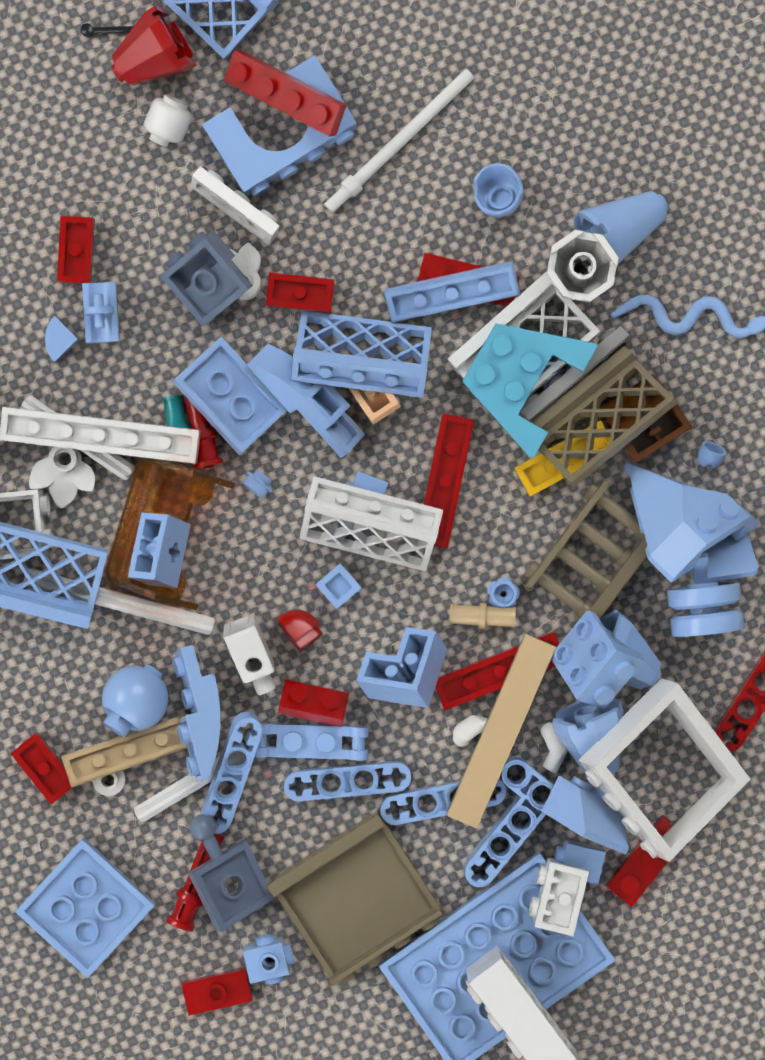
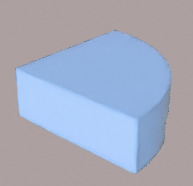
[45,316,79,363]

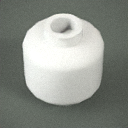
[144,94,192,147]

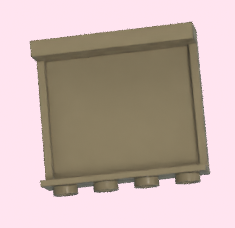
[267,810,442,986]

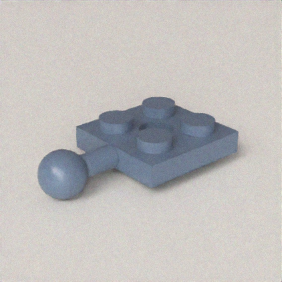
[188,814,275,932]

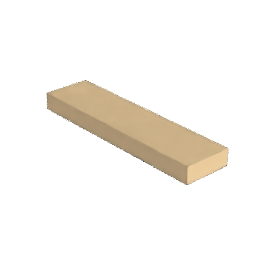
[61,714,188,788]

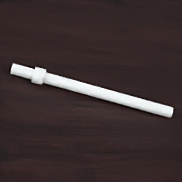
[324,69,474,214]

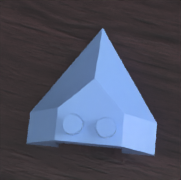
[624,462,760,583]

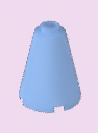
[573,191,668,265]

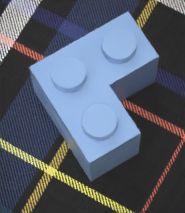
[356,627,448,708]

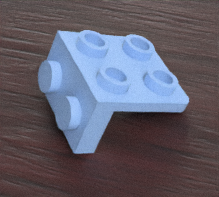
[690,534,758,584]
[551,611,645,709]

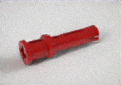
[178,371,224,470]
[166,834,225,932]

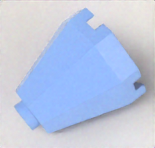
[600,609,661,689]
[552,698,624,776]

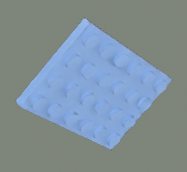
[379,851,616,1060]

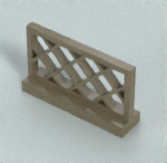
[531,346,677,488]

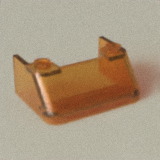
[105,457,236,611]

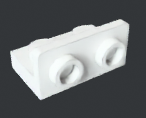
[528,857,589,936]

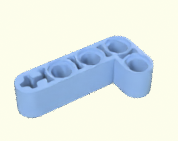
[464,756,554,887]

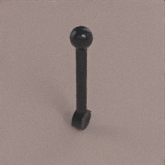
[80,23,134,38]

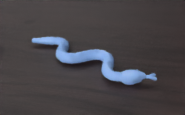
[611,294,765,339]

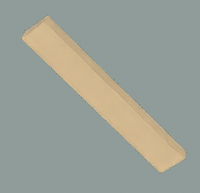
[446,633,556,829]

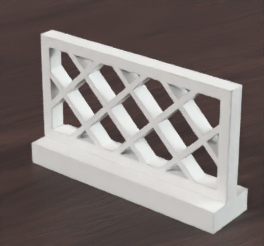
[448,271,600,397]
[299,476,443,572]

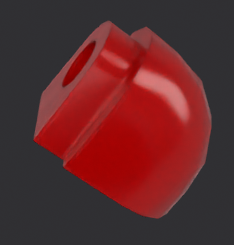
[276,609,323,653]

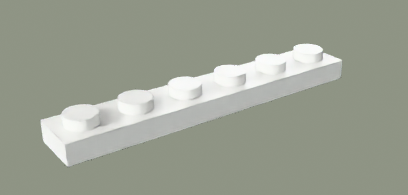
[0,407,201,464]

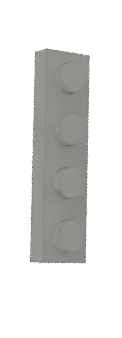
[520,326,632,422]

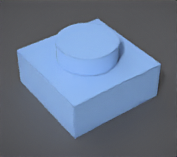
[315,563,362,609]

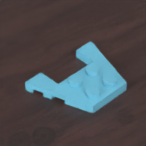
[462,323,598,459]

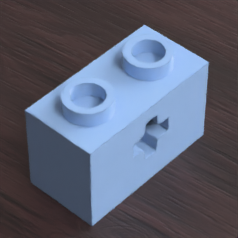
[128,512,191,588]

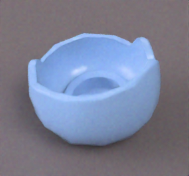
[473,163,524,218]

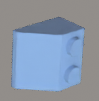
[542,776,629,854]

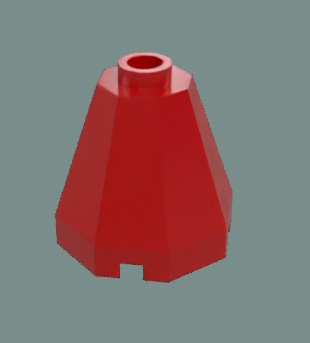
[111,5,197,85]

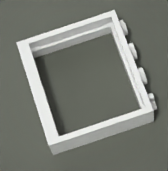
[578,679,751,862]

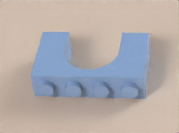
[202,55,357,197]

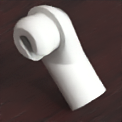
[453,715,488,747]
[541,722,568,773]

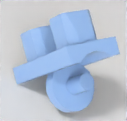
[82,282,120,344]

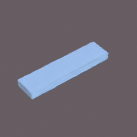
[384,261,520,323]

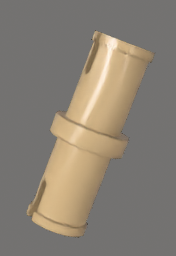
[449,603,516,629]

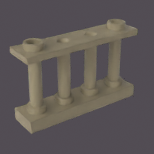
[523,480,647,624]

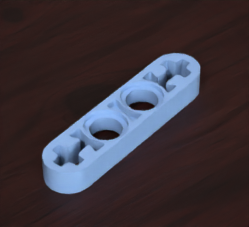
[201,712,263,834]
[284,761,411,801]
[380,778,506,825]

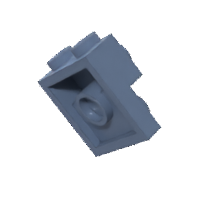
[160,230,253,326]

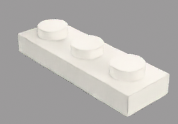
[191,166,279,245]

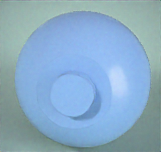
[102,664,168,738]

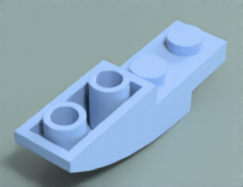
[246,344,365,458]
[172,645,220,782]

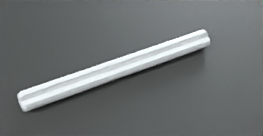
[24,568,215,635]

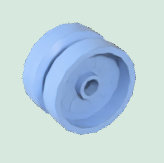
[667,581,745,637]

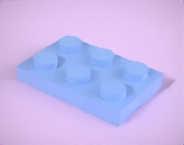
[172,336,287,455]

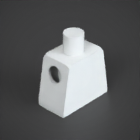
[224,613,276,695]

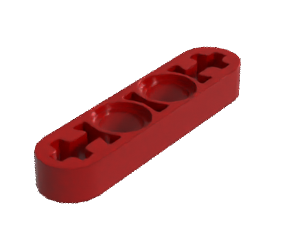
[714,650,765,752]

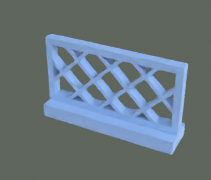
[163,0,280,60]
[291,310,432,398]
[0,522,109,629]

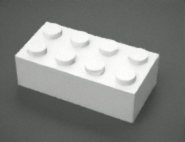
[465,945,580,1060]

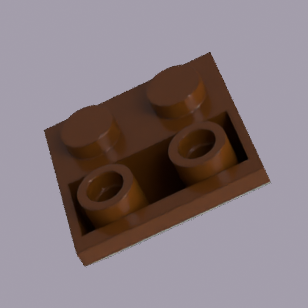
[600,374,692,464]

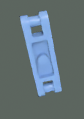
[251,723,369,761]

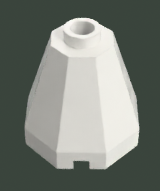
[546,230,619,302]

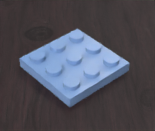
[15,837,156,978]

